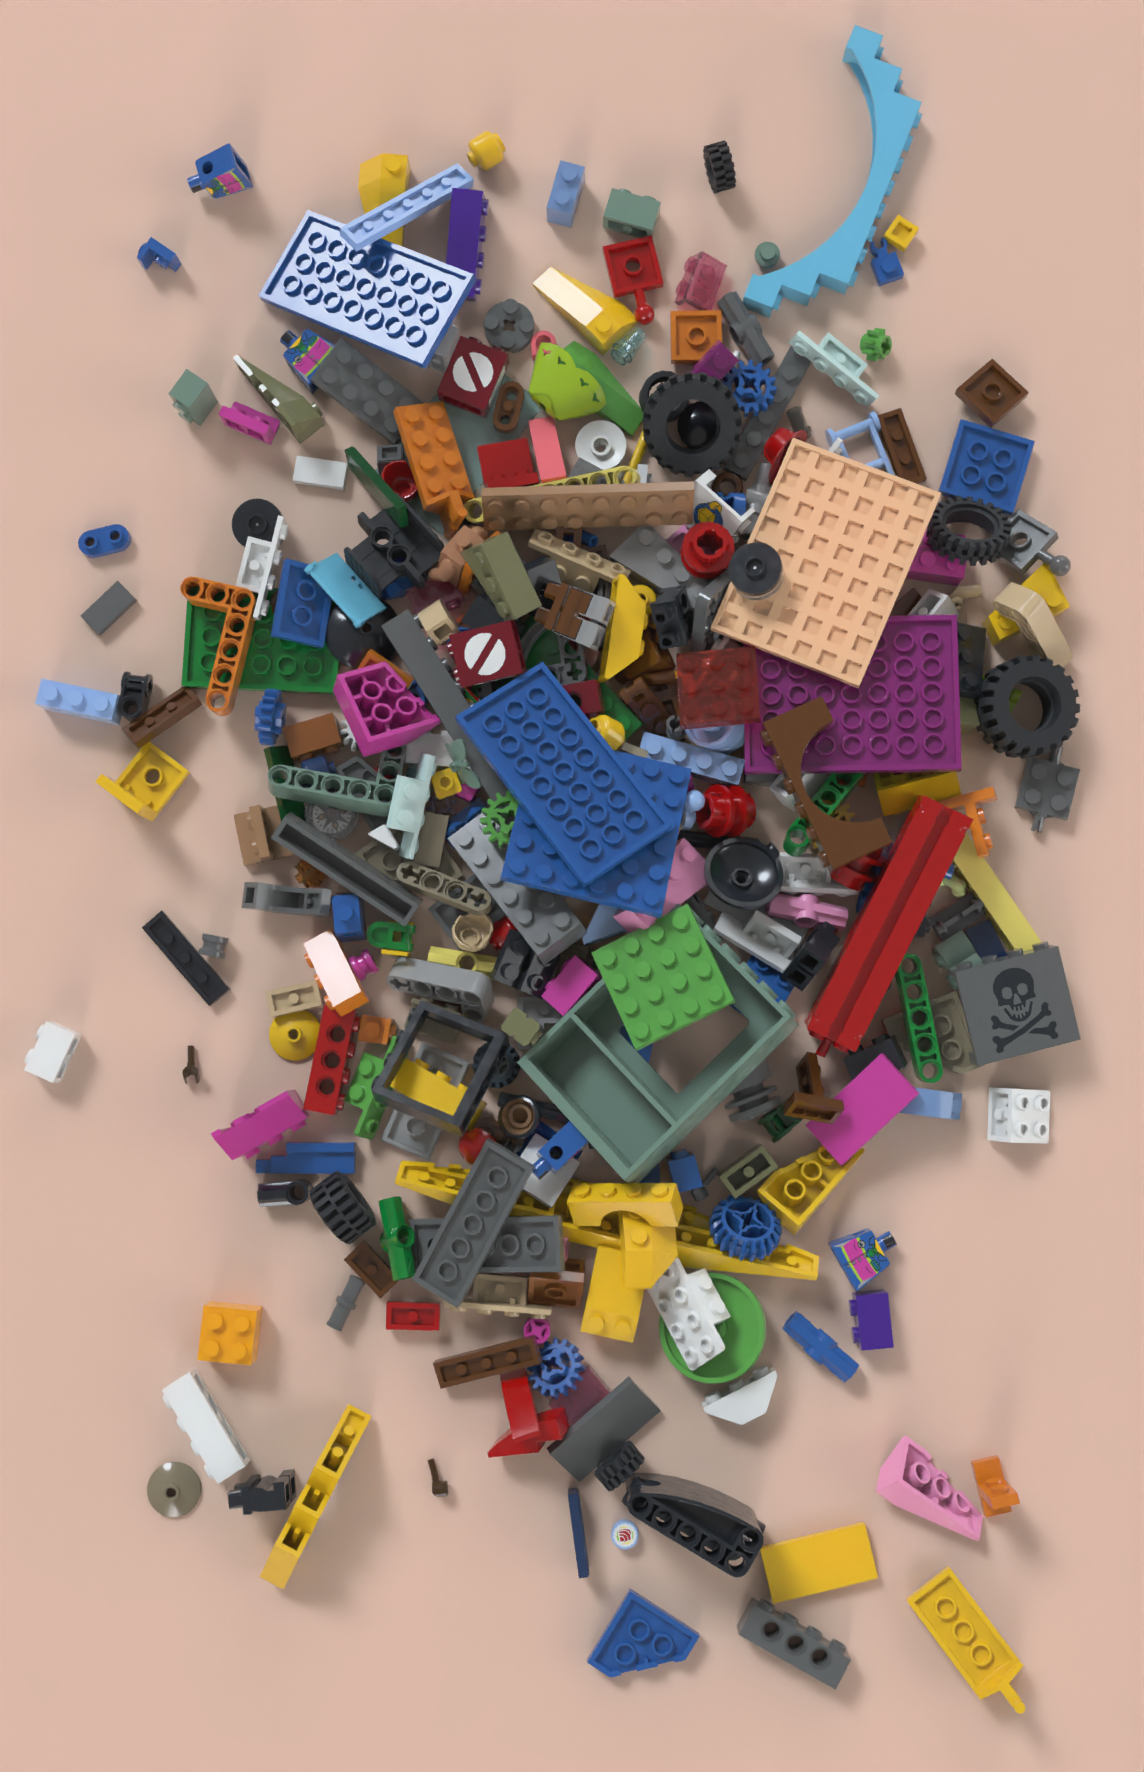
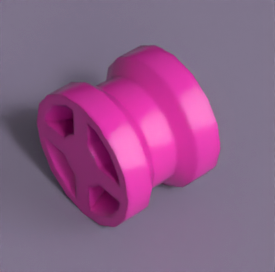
[348,948,379,981]
[524,1317,551,1345]

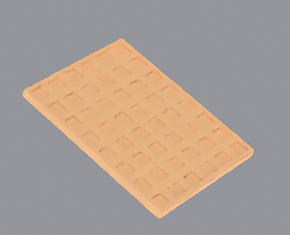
[711,438,941,688]

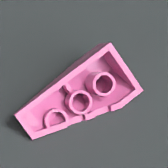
[876,1436,983,1541]

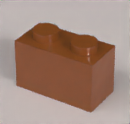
[283,712,345,763]

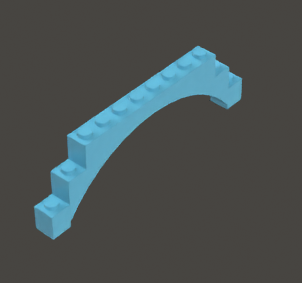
[743,25,922,318]

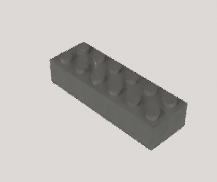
[448,807,587,965]

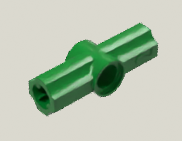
[378,1196,416,1281]

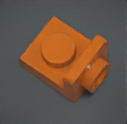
[358,1014,397,1045]

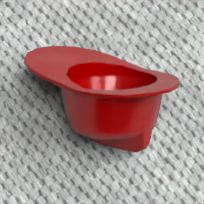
[764,428,807,484]

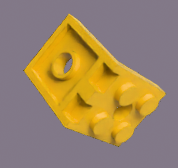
[95,742,191,822]

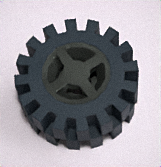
[472,1042,520,1088]

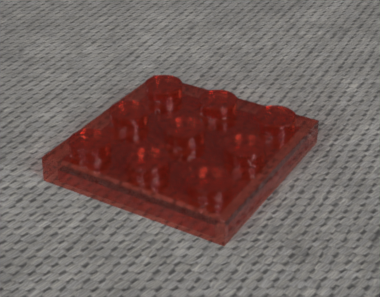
[676,646,761,730]

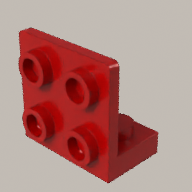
[477,438,539,488]

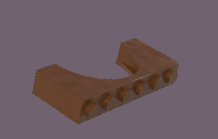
[759,696,892,872]

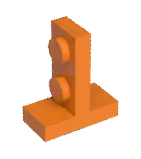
[941,786,998,859]
[971,1455,1020,1517]

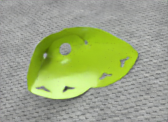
[528,342,607,420]

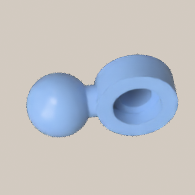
[680,790,705,830]

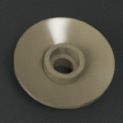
[147,1462,201,1517]

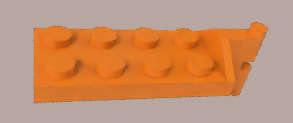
[393,401,474,539]

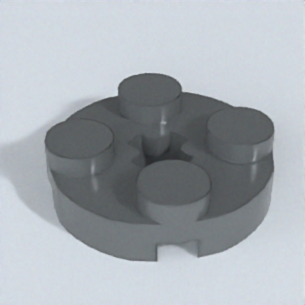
[484,299,535,353]

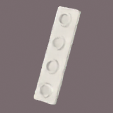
[236,515,289,621]
[779,852,858,897]
[713,910,802,973]

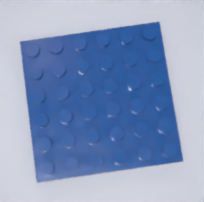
[500,750,692,918]

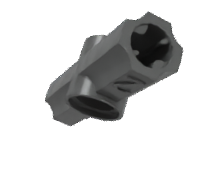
[717,291,775,367]

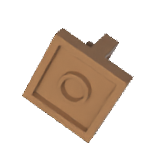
[234,805,296,866]

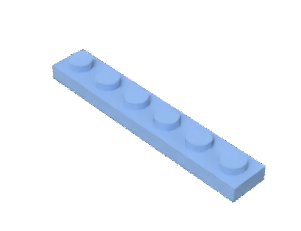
[340,163,474,252]

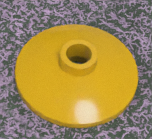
[269,1010,320,1061]

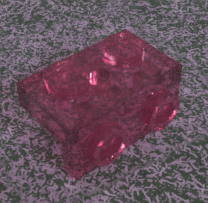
[405,580,465,615]

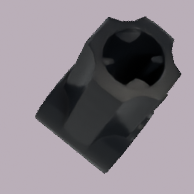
[257,1179,313,1207]

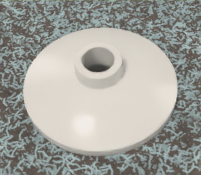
[575,420,626,470]

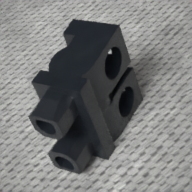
[650,585,694,649]
[780,921,841,991]
[228,1469,297,1515]

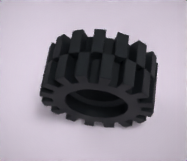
[703,140,736,193]
[594,1441,645,1492]

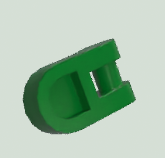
[367,921,416,952]

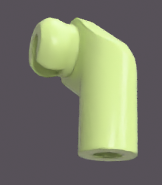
[940,875,967,897]

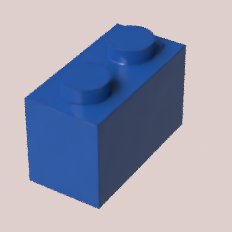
[666,1148,703,1193]

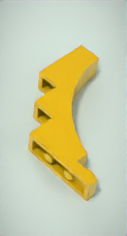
[260,1404,372,1589]

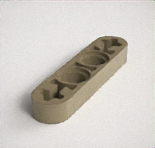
[396,861,492,916]

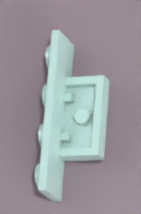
[788,330,879,407]
[386,753,436,860]

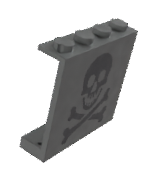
[948,941,1081,1066]

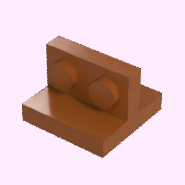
[527,1258,585,1309]

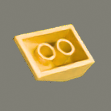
[580,1244,644,1343]

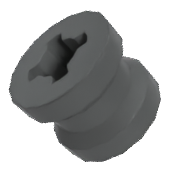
[198,933,229,959]

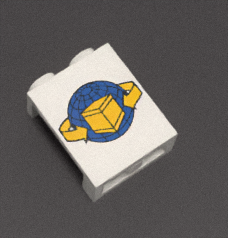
[685,469,755,546]

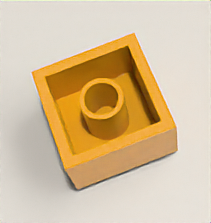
[197,1301,263,1366]

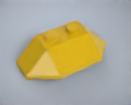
[598,574,648,683]
[617,1210,678,1289]

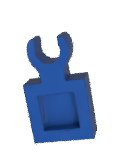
[869,237,904,287]

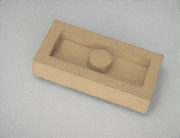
[265,980,324,1018]

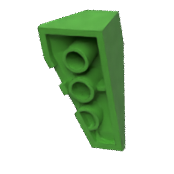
[558,341,643,437]

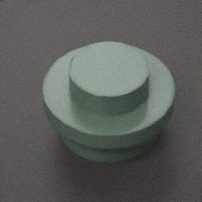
[754,242,780,268]

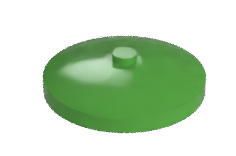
[659,1272,766,1383]

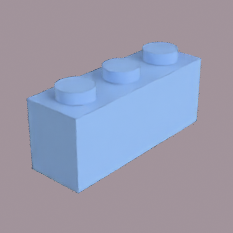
[35,678,122,725]

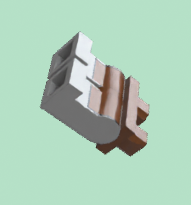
[534,583,616,651]

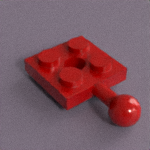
[602,235,664,325]

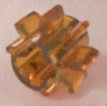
[295,859,328,888]

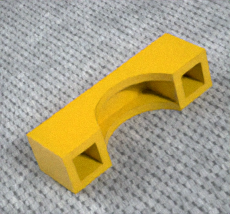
[567,1183,683,1227]

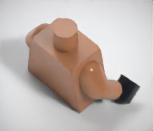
[422,518,488,587]

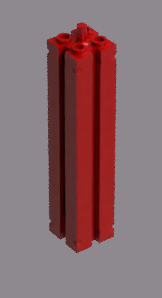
[804,795,974,1058]

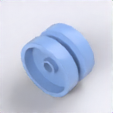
[683,690,745,754]

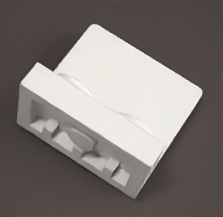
[987,1087,1050,1144]

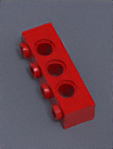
[303,1005,361,1115]

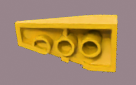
[358,153,411,247]
[533,267,638,356]
[757,1146,865,1236]

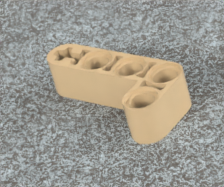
[992,582,1073,668]

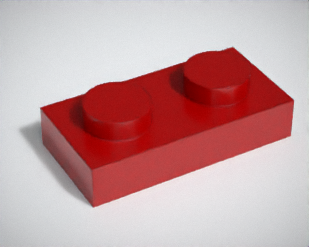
[386,1301,441,1331]

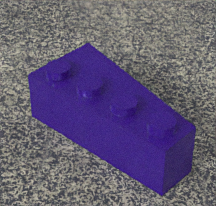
[446,188,489,302]

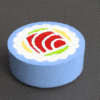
[611,1519,638,1549]

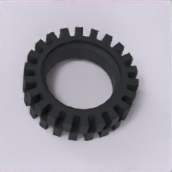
[926,496,1012,566]

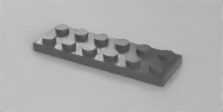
[412,1138,535,1308]
[409,1215,565,1273]

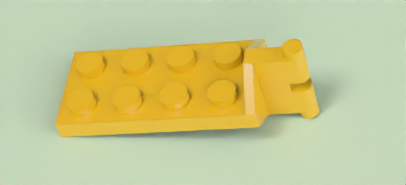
[906,1566,1025,1714]

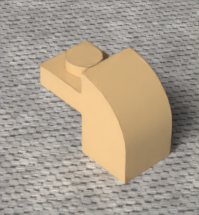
[418,599,461,646]

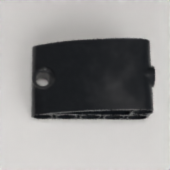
[621,1473,766,1577]

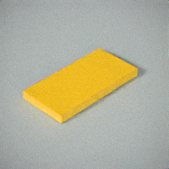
[760,1522,878,1604]

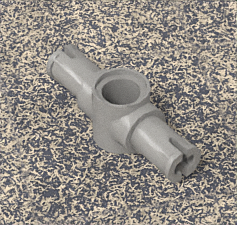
[740,463,772,540]

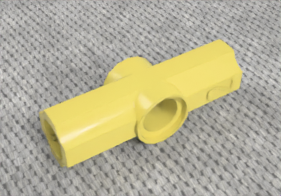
[427,946,498,980]

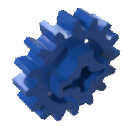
[722,360,777,417]
[254,688,286,746]
[527,1337,586,1399]

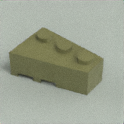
[461,532,542,621]

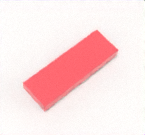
[528,416,567,484]

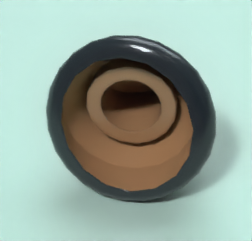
[498,1095,541,1140]

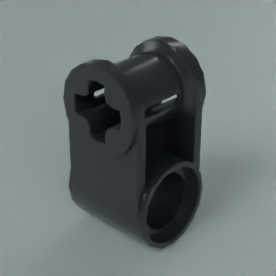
[118,671,153,722]

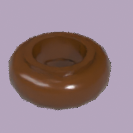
[712,472,743,496]

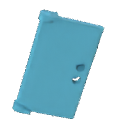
[304,553,386,628]

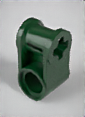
[757,1097,803,1143]

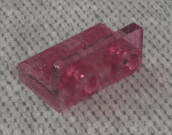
[675,251,727,310]

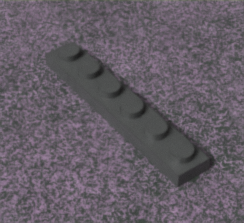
[724,346,811,482]

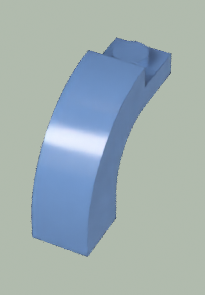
[899,1088,962,1120]

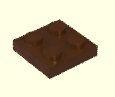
[955,359,1029,428]

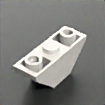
[701,1365,778,1425]

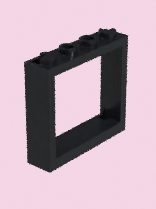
[371,1000,510,1137]

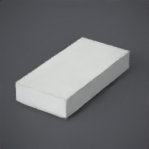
[293,456,348,490]

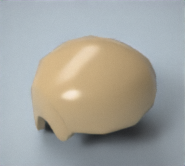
[452,913,494,952]

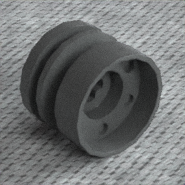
[724,1059,783,1122]

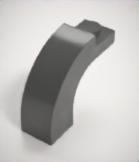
[242,882,332,917]

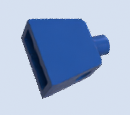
[332,892,367,942]

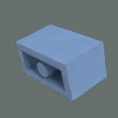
[547,160,585,228]

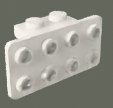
[647,1257,731,1370]

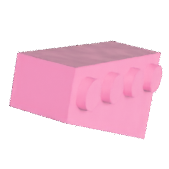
[613,838,706,933]

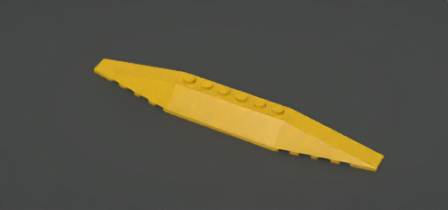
[395,1160,819,1280]

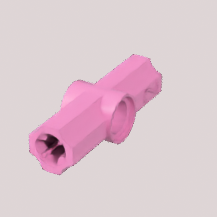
[765,893,848,931]

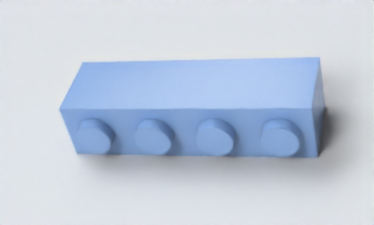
[640,732,745,786]

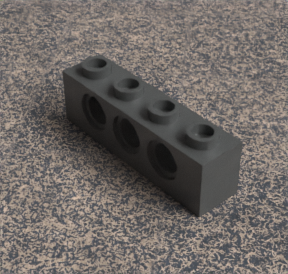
[737,1597,851,1690]

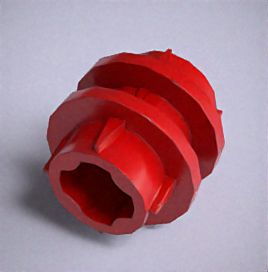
[680,522,735,580]
[695,784,756,837]
[830,849,886,891]

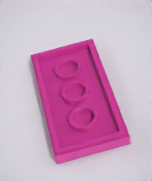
[805,1053,920,1165]

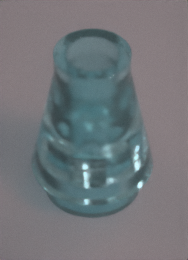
[610,327,646,366]

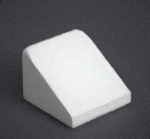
[368,824,400,851]

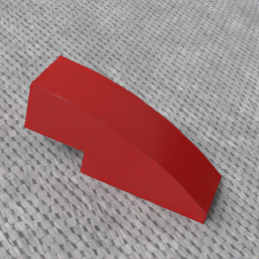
[500,1368,541,1443]
[487,1407,569,1458]

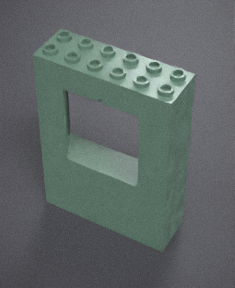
[517,904,799,1183]

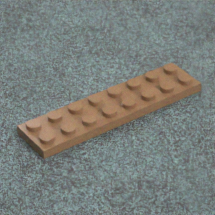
[481,481,695,531]

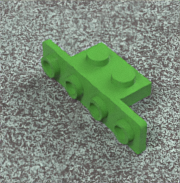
[344,1036,409,1140]

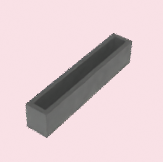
[271,812,423,926]

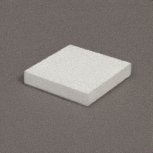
[520,1133,580,1208]

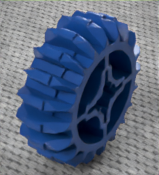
[709,1195,782,1263]

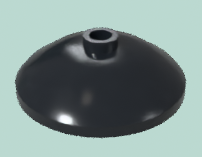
[325,598,398,670]
[704,837,784,909]

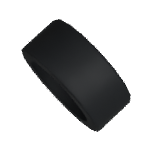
[639,370,689,423]

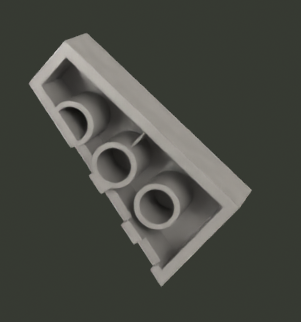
[609,526,709,617]

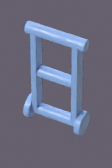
[825,411,895,475]

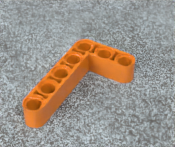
[180,576,257,716]

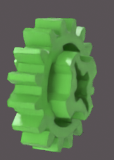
[480,790,518,849]

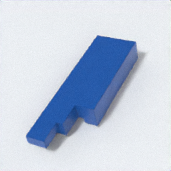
[256,1142,356,1174]

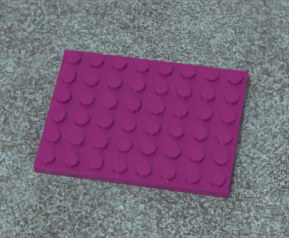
[744,614,962,774]

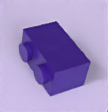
[848,1289,894,1351]

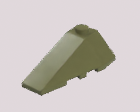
[233,355,324,444]

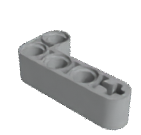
[386,956,494,1024]

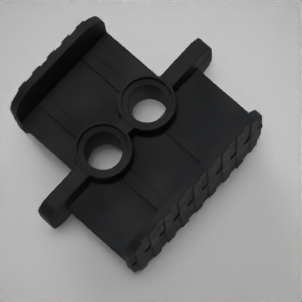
[344,493,444,599]

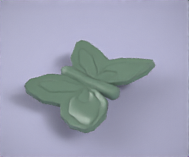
[445,739,482,789]

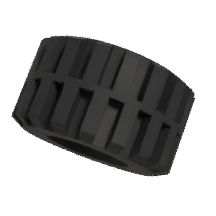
[309,1171,376,1245]

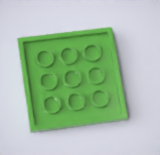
[592,904,736,1051]

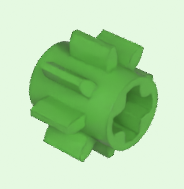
[860,328,892,362]

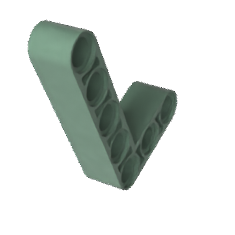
[268,745,406,816]

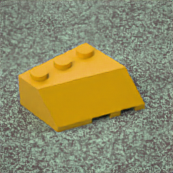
[873,772,962,816]

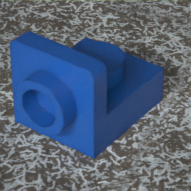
[137,237,182,272]

